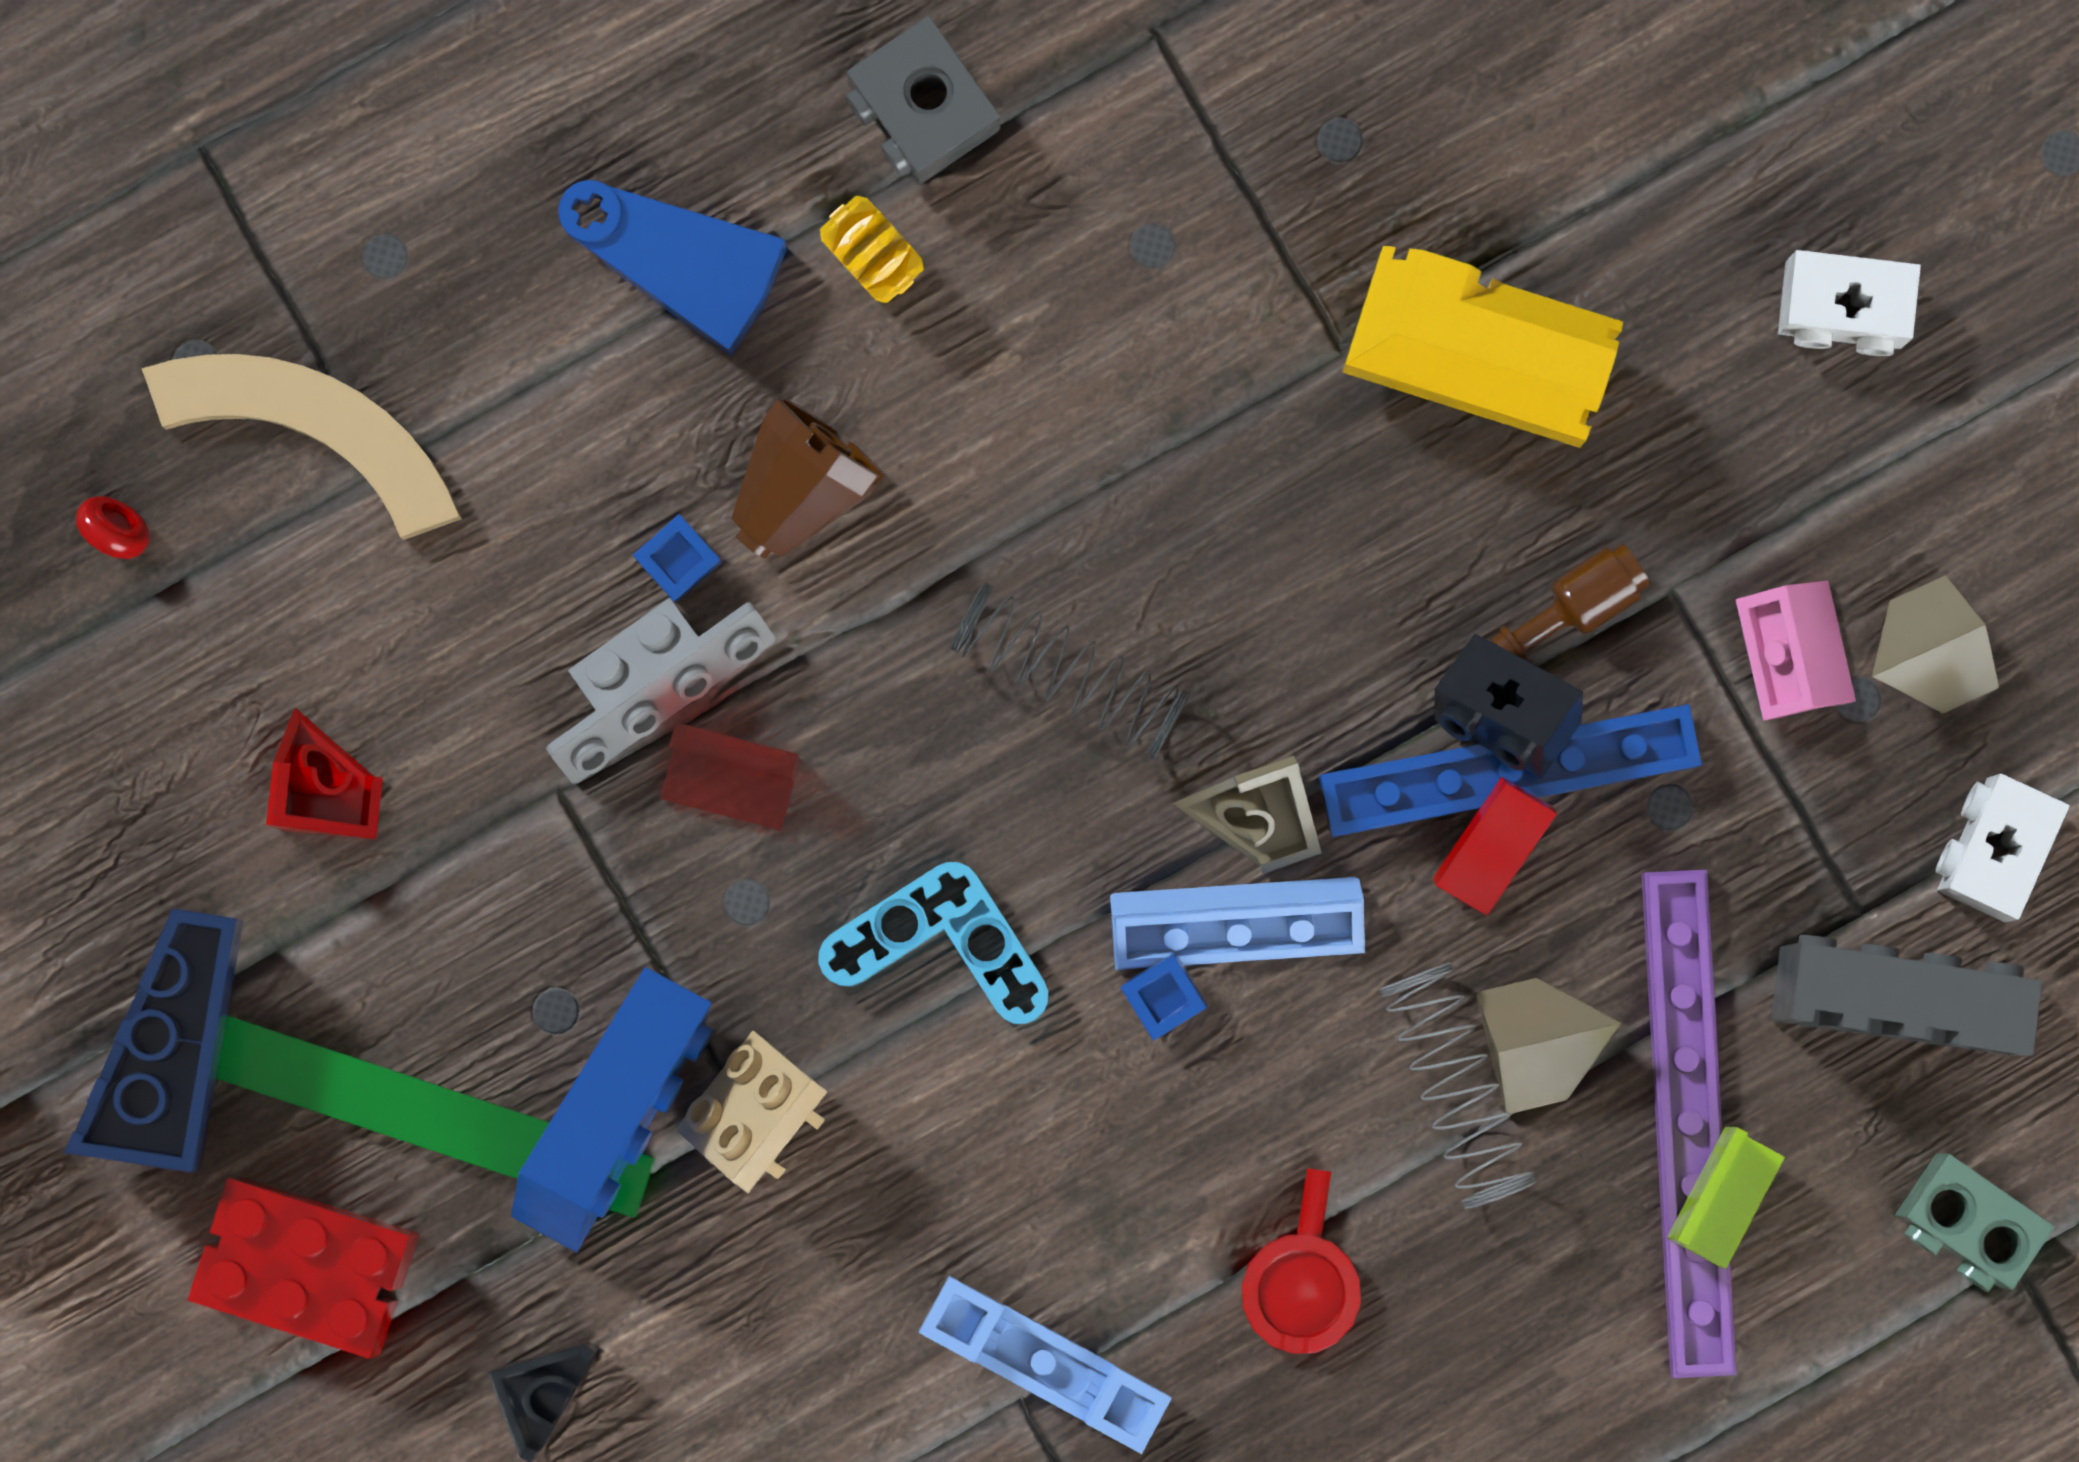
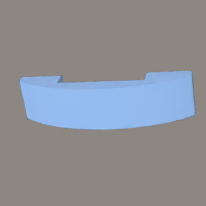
[918,1276,1172,1454]

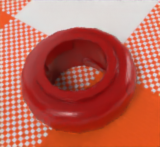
[76,496,150,559]

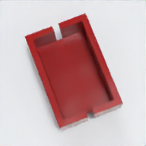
[187,1177,420,1359]

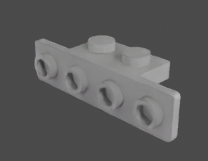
[546,597,775,784]

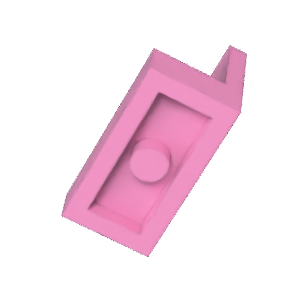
[1736,580,1856,721]

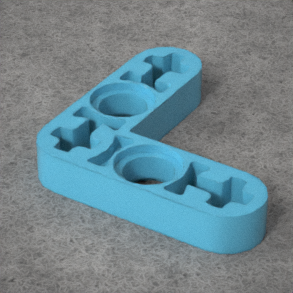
[818,862,1048,1024]

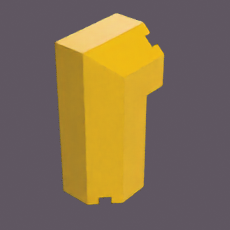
[1342,246,1623,448]

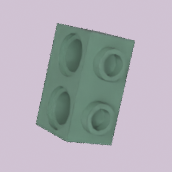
[1895,1153,2055,1292]

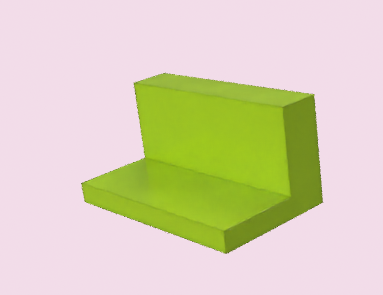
[1667,1127,1785,1269]

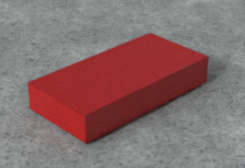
[1432,777,1557,916]

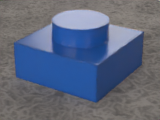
[633,514,722,604]
[1120,952,1208,1041]

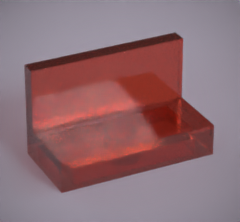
[660,722,801,831]

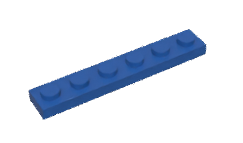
[1319,704,1702,838]

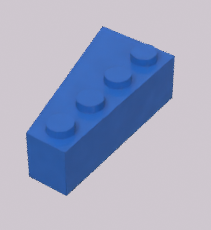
[511,967,714,1253]

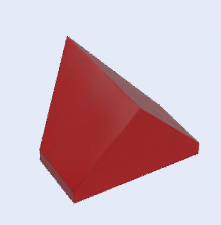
[266,708,383,840]

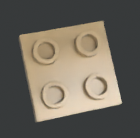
[675,1031,827,1193]

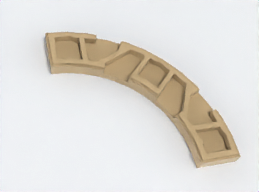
[142,354,462,540]

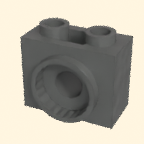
[845,15,1000,185]

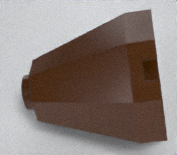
[731,399,886,558]

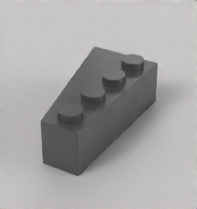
[1771,935,2042,1057]

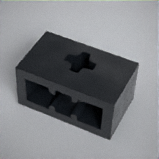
[1434,634,1583,778]

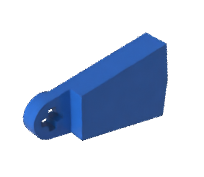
[558,180,787,357]

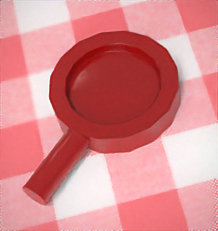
[1241,1168,1361,1354]

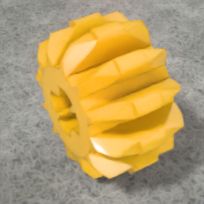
[820,195,924,303]

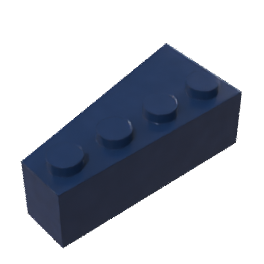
[64,908,243,1173]

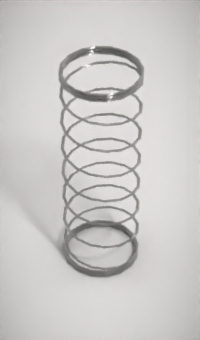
[1379,962,1537,1209]

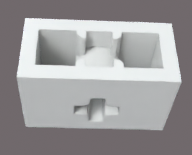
[1778,250,1921,356]
[1936,773,2070,922]

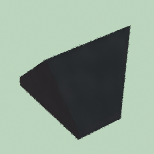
[488,1341,600,1462]

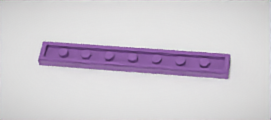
[1642,870,1737,1378]

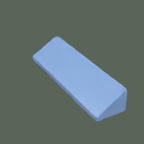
[1110,877,1365,970]

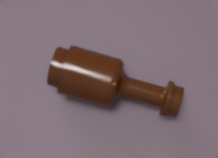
[1491,544,1651,662]

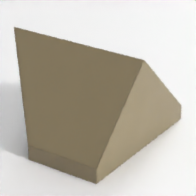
[1872,575,1999,715]
[1171,756,1322,874]
[1475,978,1621,1114]

